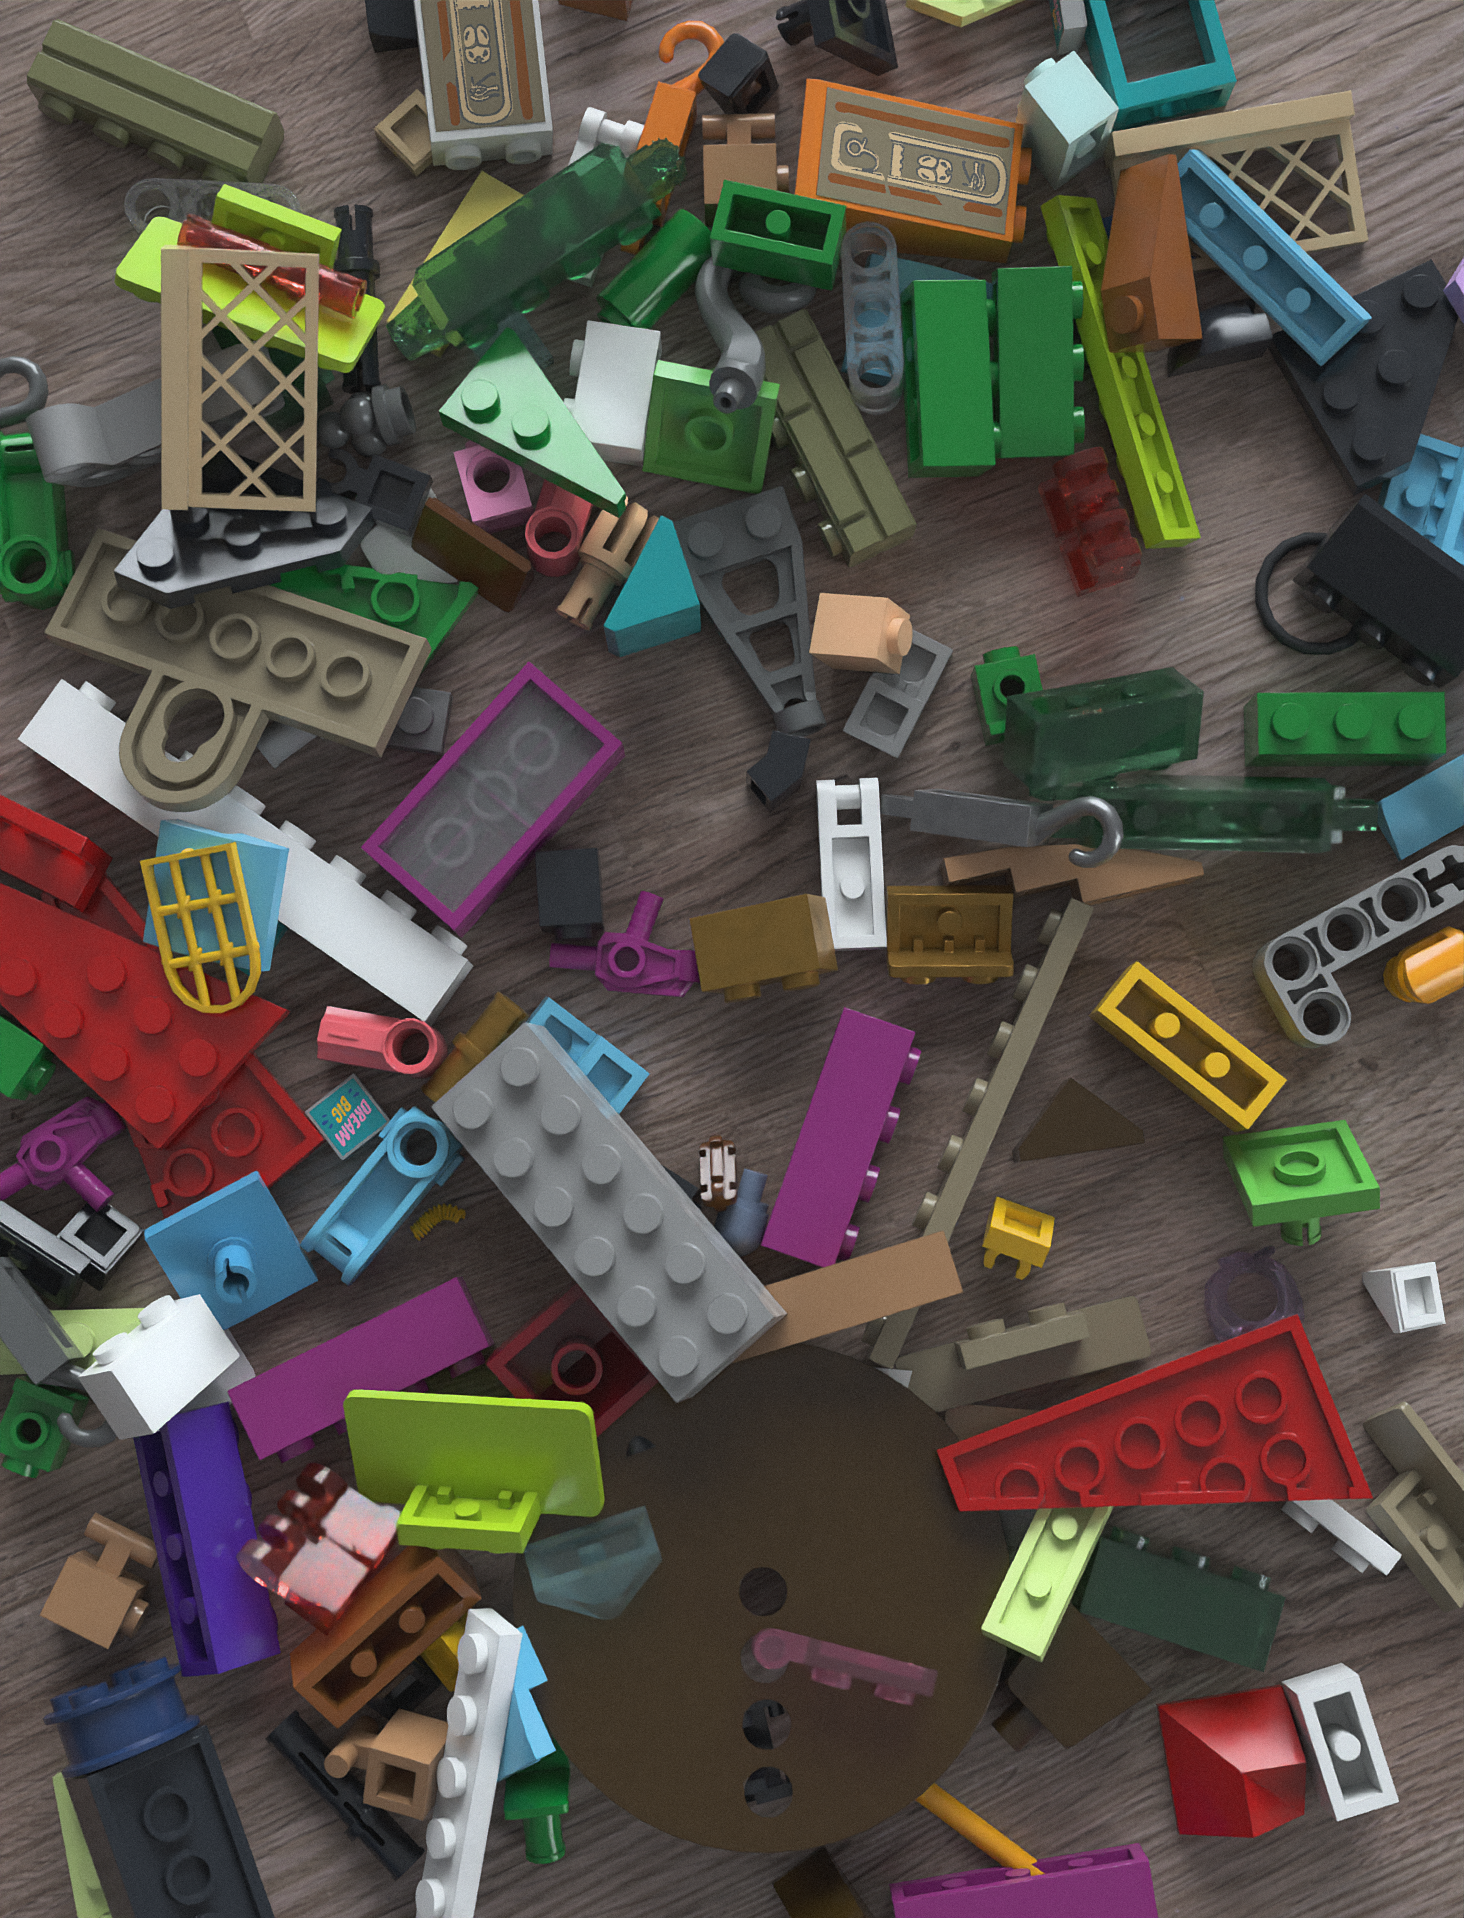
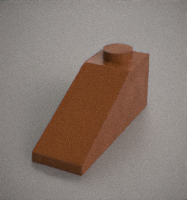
[1101,154,1203,353]

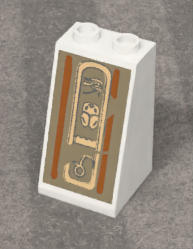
[413,0,553,170]

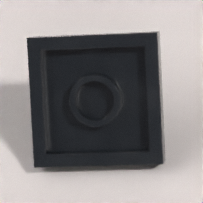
[776,0,898,76]

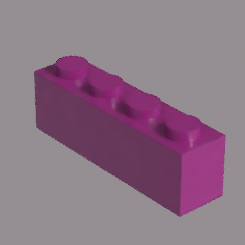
[760,1007,921,1268]
[227,1276,495,1464]
[889,1843,1158,1918]

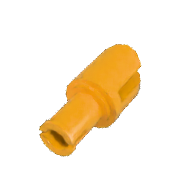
[1383,926,1464,1004]

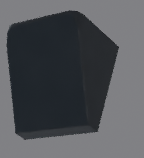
[365,0,419,53]
[698,33,779,114]
[56,1203,144,1291]

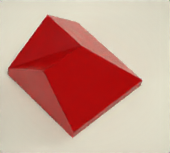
[1156,1684,1307,1838]

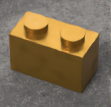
[689,894,838,1003]

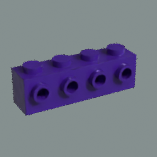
[133,1402,281,1677]

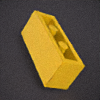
[1088,961,1287,1132]

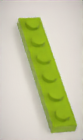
[1040,195,1201,549]

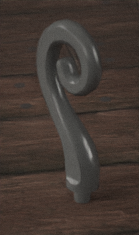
[695,257,817,413]

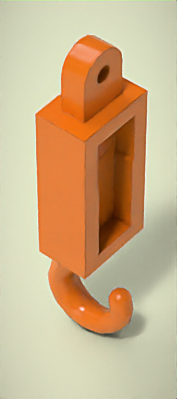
[621,20,724,255]

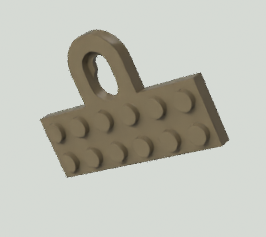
[44,528,432,812]

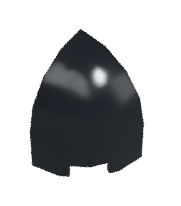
[1167,297,1273,377]

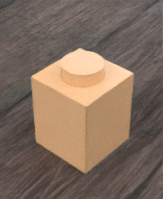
[809,593,913,674]

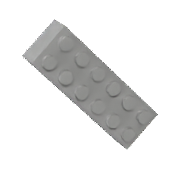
[431,1022,787,1403]

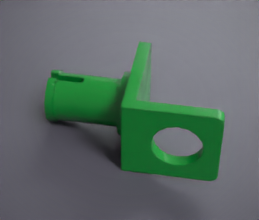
[503,1707,571,1864]

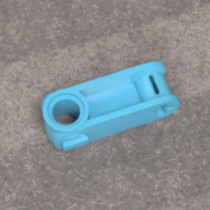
[300,1106,465,1286]

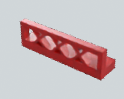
[0,795,113,912]

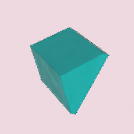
[603,515,701,658]

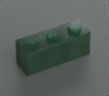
[1003,667,1204,792]
[1072,1526,1286,1672]

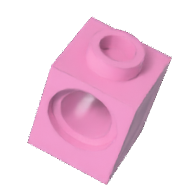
[453,440,534,534]

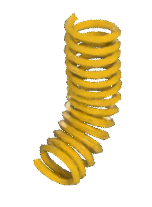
[410,1203,466,1241]

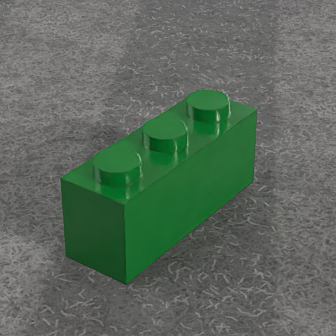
[992,266,1085,459]
[899,280,1003,478]
[1244,692,1446,767]

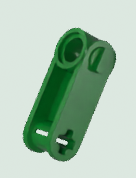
[0,430,75,610]

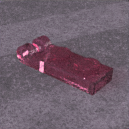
[751,1628,938,1706]

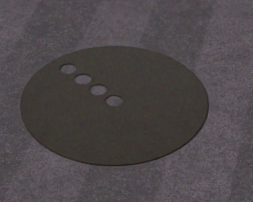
[512,1343,1010,1853]

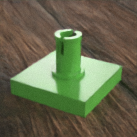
[642,360,780,494]
[1223,1120,1380,1246]

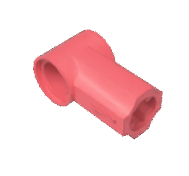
[525,461,605,577]
[317,1006,448,1079]

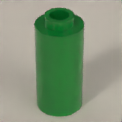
[596,209,712,329]

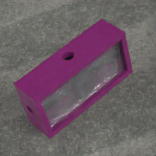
[361,661,625,938]

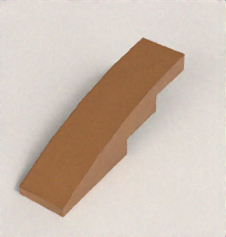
[939,844,1204,906]
[732,1230,963,1363]

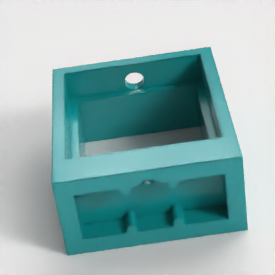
[1083,0,1237,132]

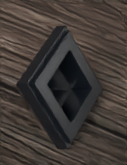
[366,1659,442,1720]

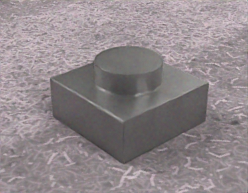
[386,687,453,756]

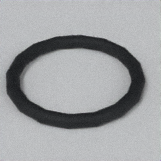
[1255,532,1359,655]

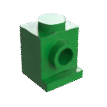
[970,646,1052,746]
[0,1375,90,1478]

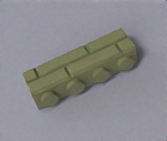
[26,19,285,195]
[755,309,917,568]

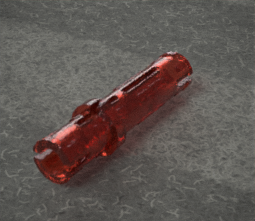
[177,213,367,319]

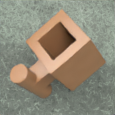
[702,113,789,226]
[39,1512,158,1649]
[324,1708,448,1821]

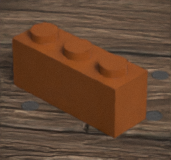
[289,1546,482,1729]

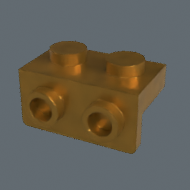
[886,885,1014,984]

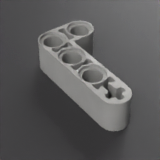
[26,341,285,487]
[1252,845,1464,1049]

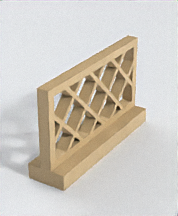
[1103,90,1368,274]
[161,245,319,512]

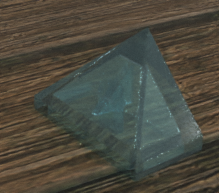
[524,1506,662,1620]

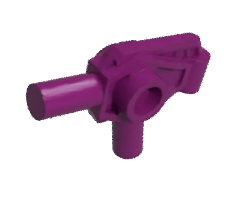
[549,891,700,998]
[0,1096,127,1212]

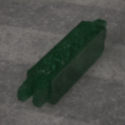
[386,138,688,361]
[1029,773,1379,853]

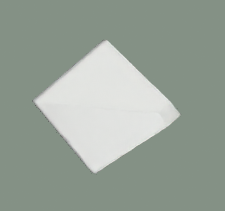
[1362,1262,1446,1333]

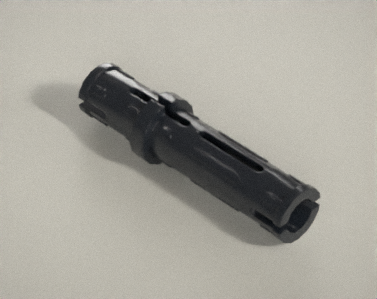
[332,204,381,394]
[265,1709,425,1881]

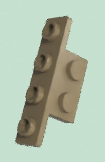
[895,1296,1151,1413]
[1363,1401,1464,1613]

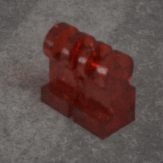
[1038,447,1143,597]
[236,1463,401,1636]

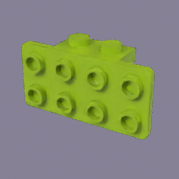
[114,184,385,373]
[343,1390,605,1554]

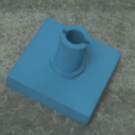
[144,1170,318,1331]

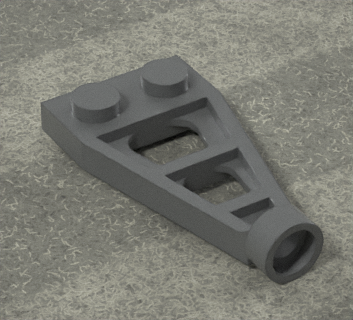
[673,485,827,737]

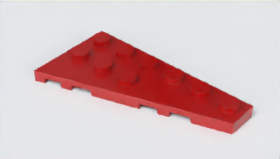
[40,873,327,1219]
[0,883,291,1150]
[936,1314,1373,1511]

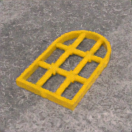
[140,842,261,1013]

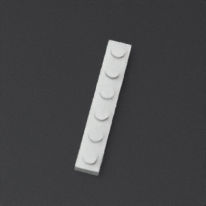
[416,1608,522,1918]

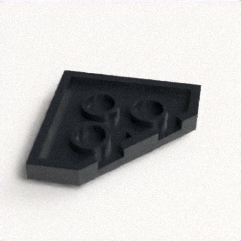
[1268,259,1459,496]
[114,445,374,609]

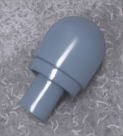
[714,1168,769,1257]

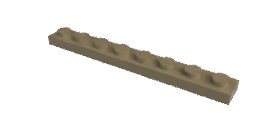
[861,898,1094,1369]

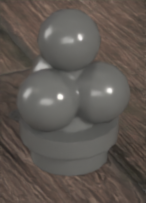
[317,384,416,458]

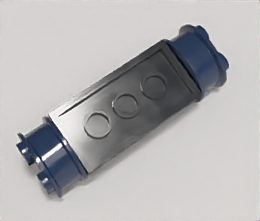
[43,1656,275,1918]

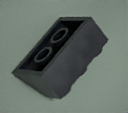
[1292,494,1464,688]

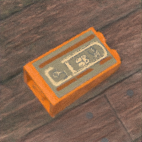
[795,78,1032,263]

